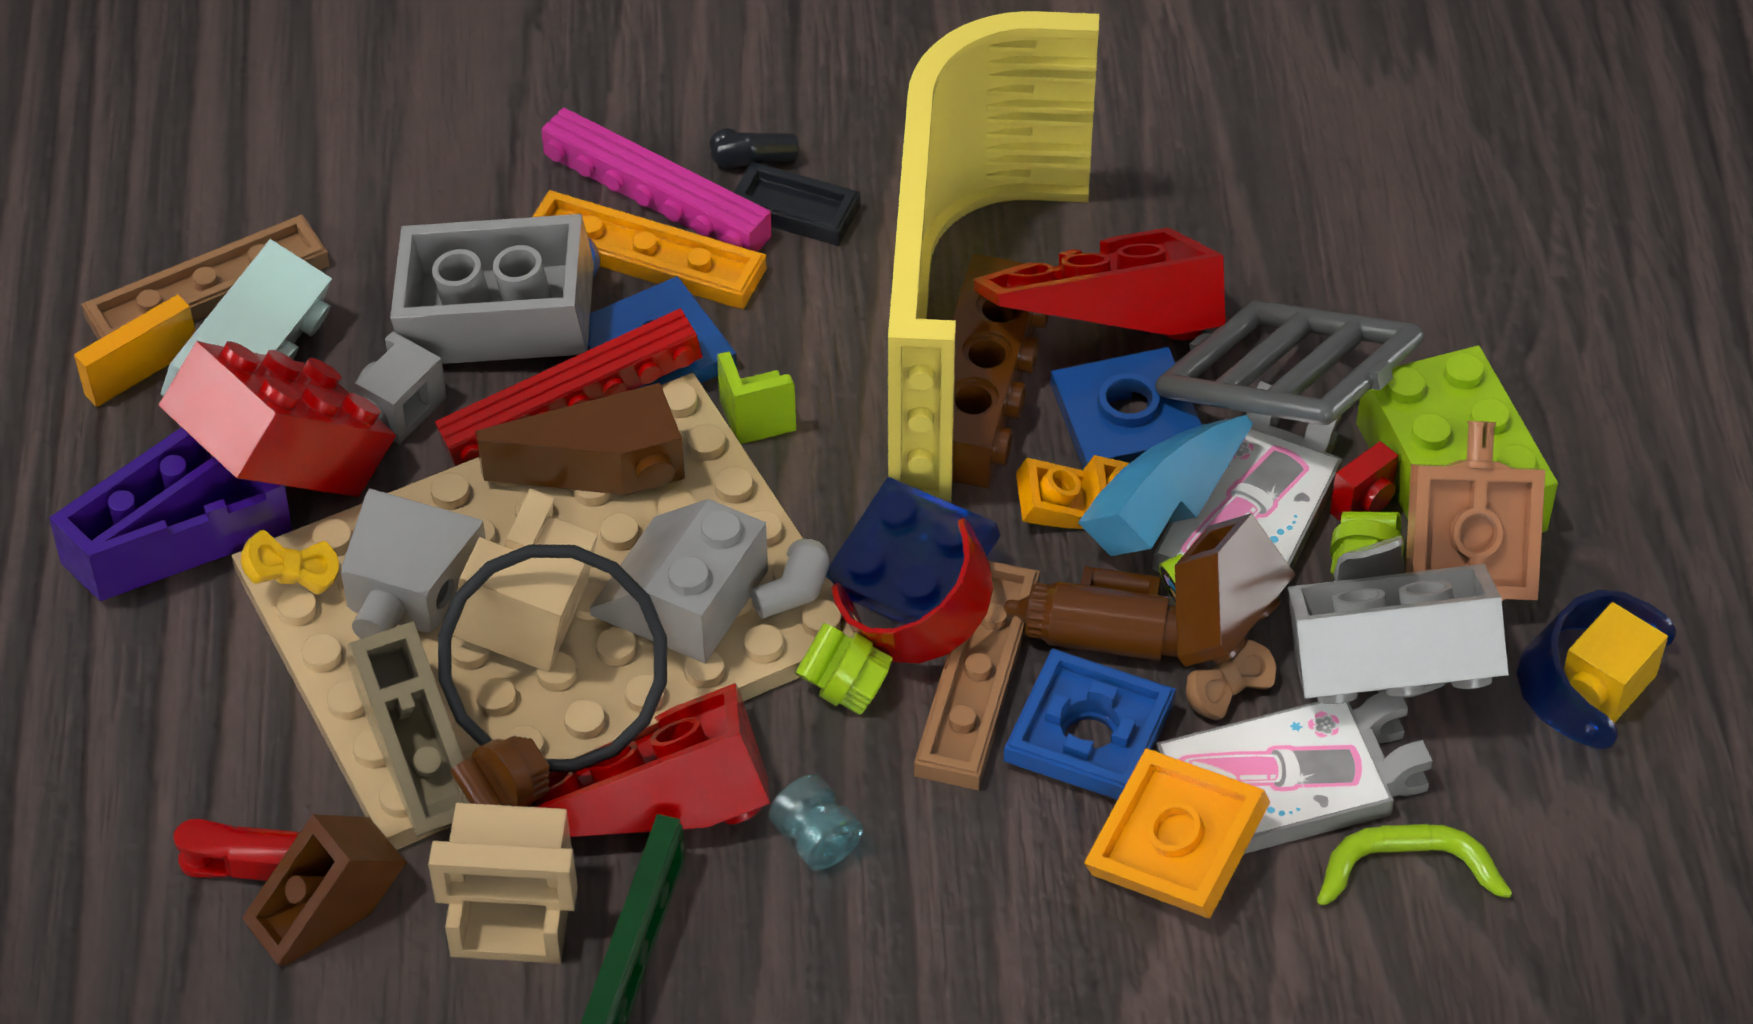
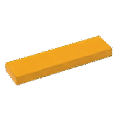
[532,190,767,310]

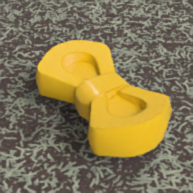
[241,530,339,595]

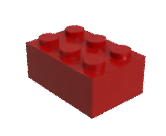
[159,341,397,497]

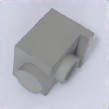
[355,331,446,445]

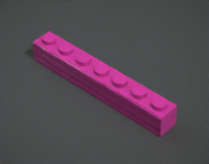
[541,107,772,252]

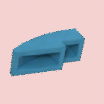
[1078,415,1254,556]

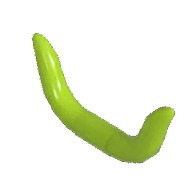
[1317,824,1512,905]

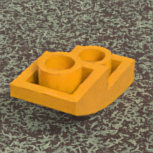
[1016,455,1130,529]

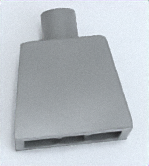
[341,489,486,639]

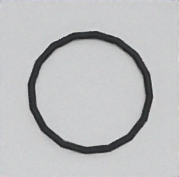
[438,544,667,772]

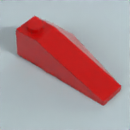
[973,227,1225,340]
[530,683,770,837]

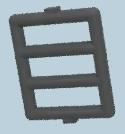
[1155,300,1424,425]

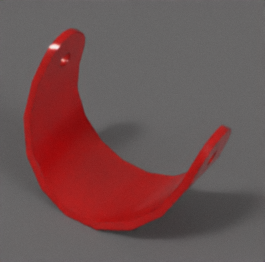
[831,517,994,664]

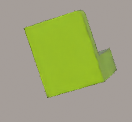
[717,351,796,444]

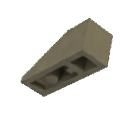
[345,621,470,837]

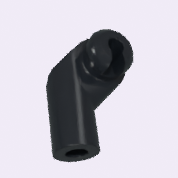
[709,128,799,170]

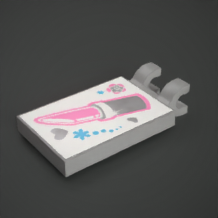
[1152,381,1343,597]
[1156,691,1433,854]

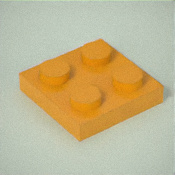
[1084,748,1270,919]

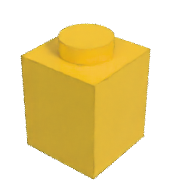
[1559,602,1668,724]

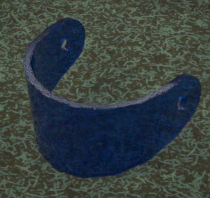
[1517,590,1676,749]

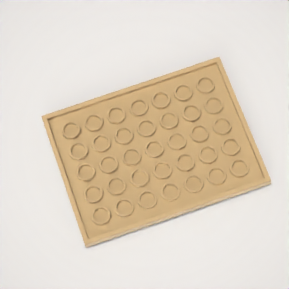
[231,373,857,850]

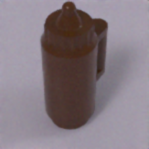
[1004,566,1177,662]

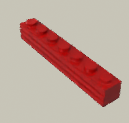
[434,308,703,466]

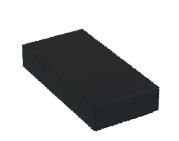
[733,161,861,246]

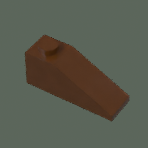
[475,383,685,495]

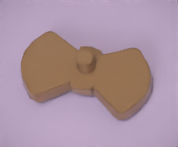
[1186,639,1276,721]

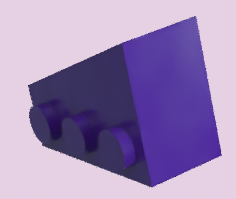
[49,427,292,601]

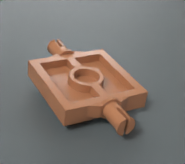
[1405,421,1545,601]

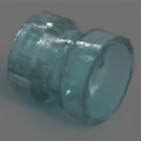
[769,774,863,871]

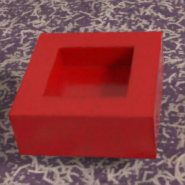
[1330,441,1399,522]

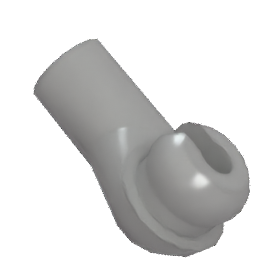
[750,538,830,619]

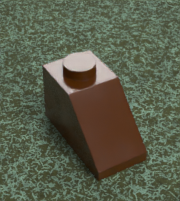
[242,814,407,965]

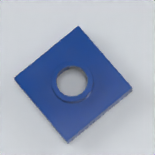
[1050,347,1202,469]
[1004,648,1176,800]

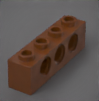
[952,253,1049,488]

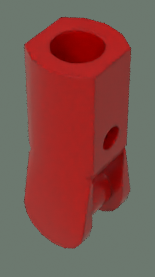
[173,819,300,881]

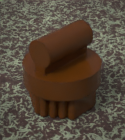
[450,736,550,807]

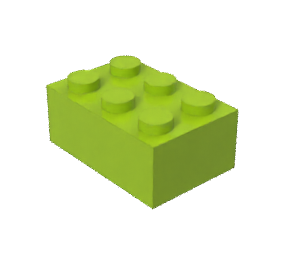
[1356,345,1558,532]

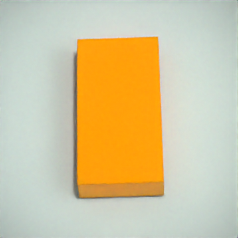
[74,294,196,408]

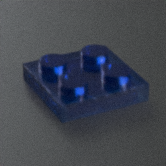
[826,477,1001,624]

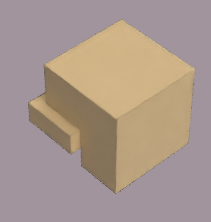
[452,488,598,672]
[428,803,578,964]

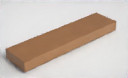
[81,214,330,340]
[914,561,1040,790]

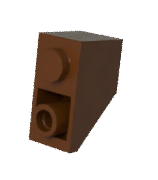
[1175,513,1296,667]

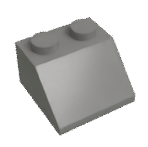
[590,499,768,663]

